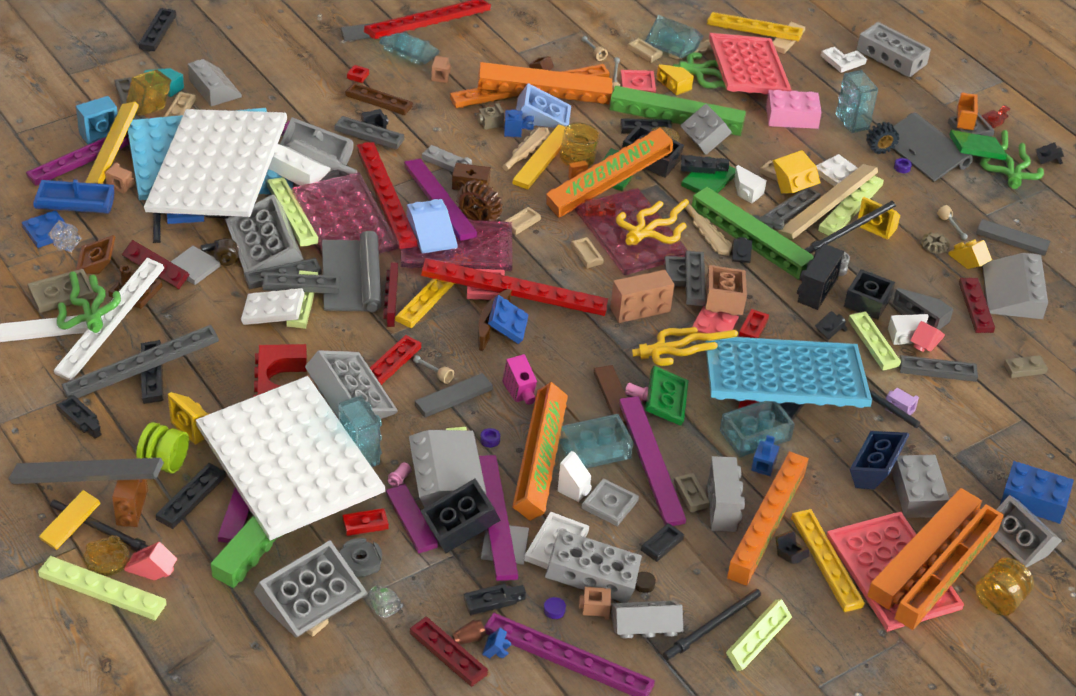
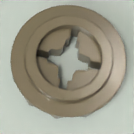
[921,232,950,254]

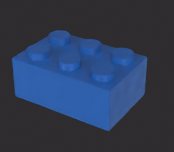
[1000,461,1074,524]

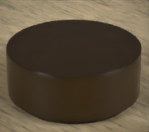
[635,571,656,593]

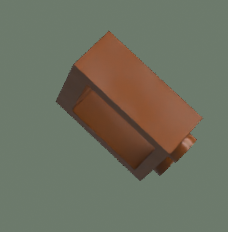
[112,479,148,527]

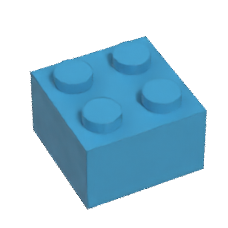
[76,96,118,145]

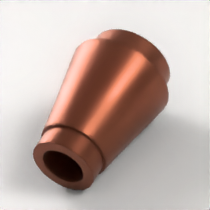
[452,619,486,645]

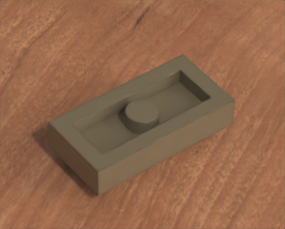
[1004,355,1048,378]
[674,473,710,512]

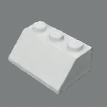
[268,144,330,190]

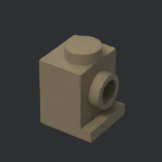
[477,103,504,130]

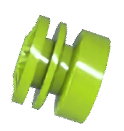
[136,422,189,474]

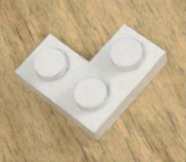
[821,47,867,73]

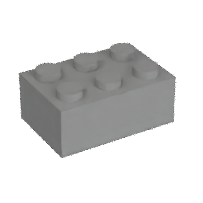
[891,455,950,518]
[707,456,745,532]

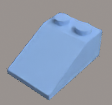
[516,83,571,128]
[407,199,457,254]

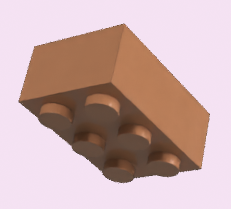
[705,265,747,315]
[610,270,674,323]

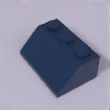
[850,431,909,489]

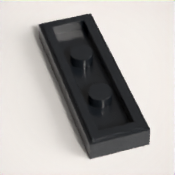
[620,119,672,135]

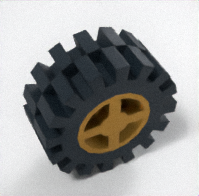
[866,122,900,154]

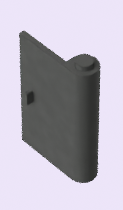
[892,112,973,182]
[322,231,382,312]

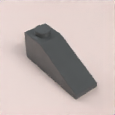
[893,288,954,330]

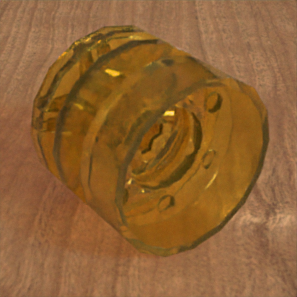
[560,122,600,167]
[976,558,1034,616]

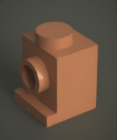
[431,56,451,83]
[105,163,135,193]
[579,587,611,620]

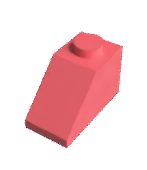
[910,321,945,352]
[124,542,177,580]

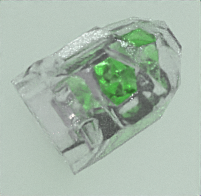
[368,585,401,618]

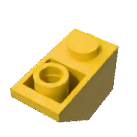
[656,64,694,95]
[948,239,992,269]

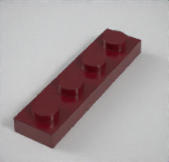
[121,240,190,289]
[383,262,398,327]
[959,277,995,333]
[410,616,488,687]

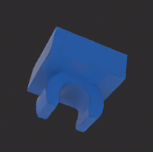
[482,628,511,659]

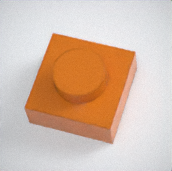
[568,160,588,180]

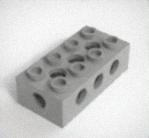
[857,22,931,77]
[545,529,642,603]

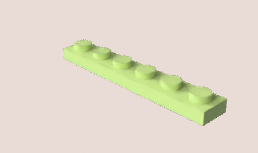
[818,175,884,235]
[267,177,318,246]
[38,556,166,620]

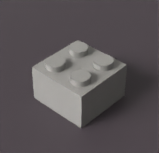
[680,104,732,155]

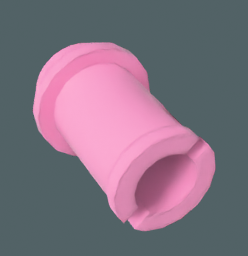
[625,383,648,402]
[388,462,412,487]

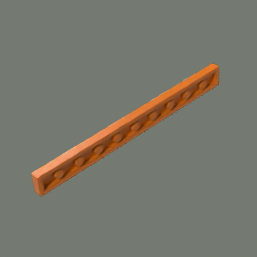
[450,64,610,108]

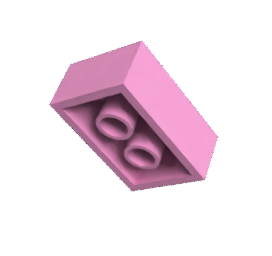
[766,90,822,129]

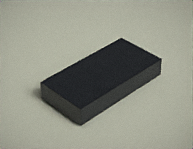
[641,523,684,562]

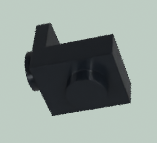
[361,109,389,129]
[1036,142,1064,164]
[732,237,752,263]
[815,311,848,340]
[775,530,810,564]

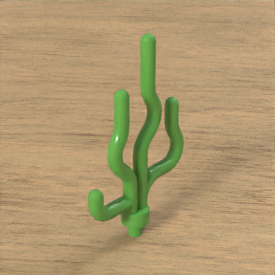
[673,52,726,89]
[980,130,1044,189]
[57,271,121,333]

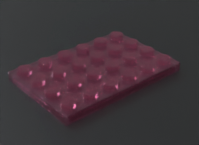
[292,172,398,254]
[575,188,688,276]
[401,220,512,271]

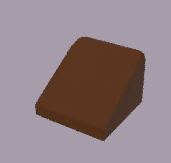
[529,56,554,71]

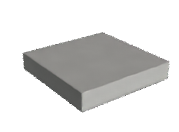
[171,246,221,285]
[582,478,639,526]
[481,525,529,565]

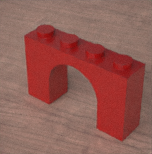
[254,344,307,397]

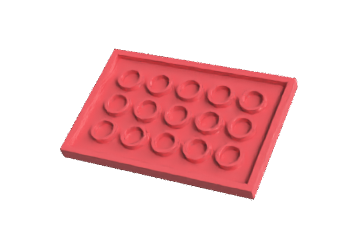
[709,33,792,95]
[826,511,964,631]

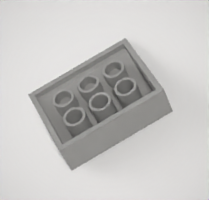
[225,194,303,272]
[982,253,1048,319]
[305,350,398,427]
[409,430,487,508]
[254,540,367,638]

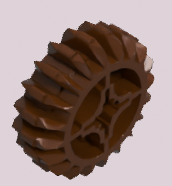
[456,180,503,225]

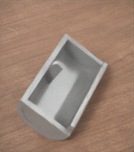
[280,118,354,165]

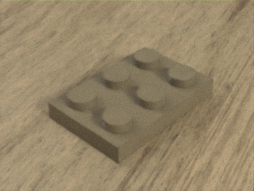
[27,269,96,313]

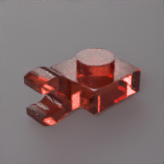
[982,105,1010,129]

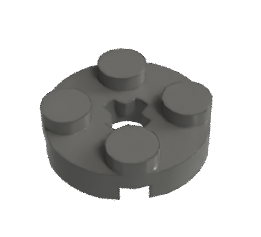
[339,538,382,578]

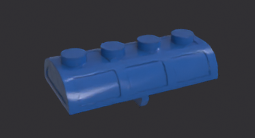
[33,179,114,214]

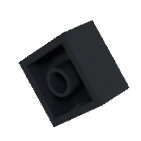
[844,269,895,320]

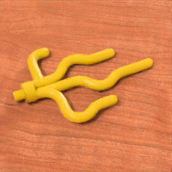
[616,199,689,245]
[632,327,738,366]

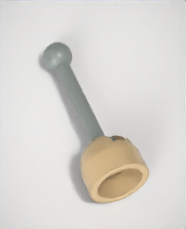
[582,36,608,61]
[612,57,620,93]
[937,205,968,240]
[413,355,454,384]

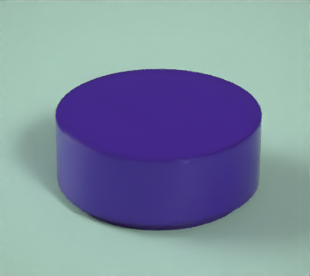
[894,158,912,173]
[480,428,501,448]
[544,597,566,619]

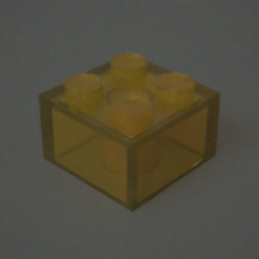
[126,69,171,116]

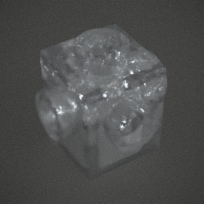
[48,220,82,252]

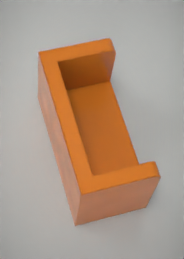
[957,93,978,130]

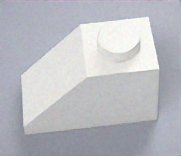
[734,165,766,203]
[888,314,928,345]
[558,451,592,502]

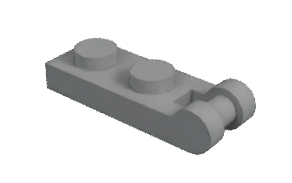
[422,145,472,172]

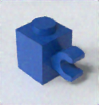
[504,110,534,137]
[751,435,780,477]

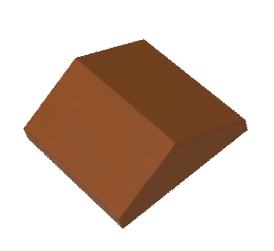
[76,235,116,274]

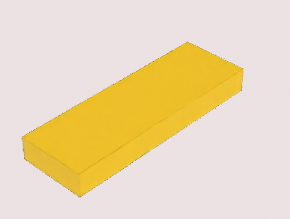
[39,490,100,550]

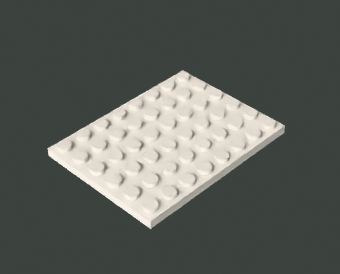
[144,109,287,217]
[196,376,385,541]

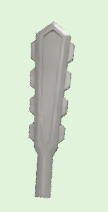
[286,139,357,176]

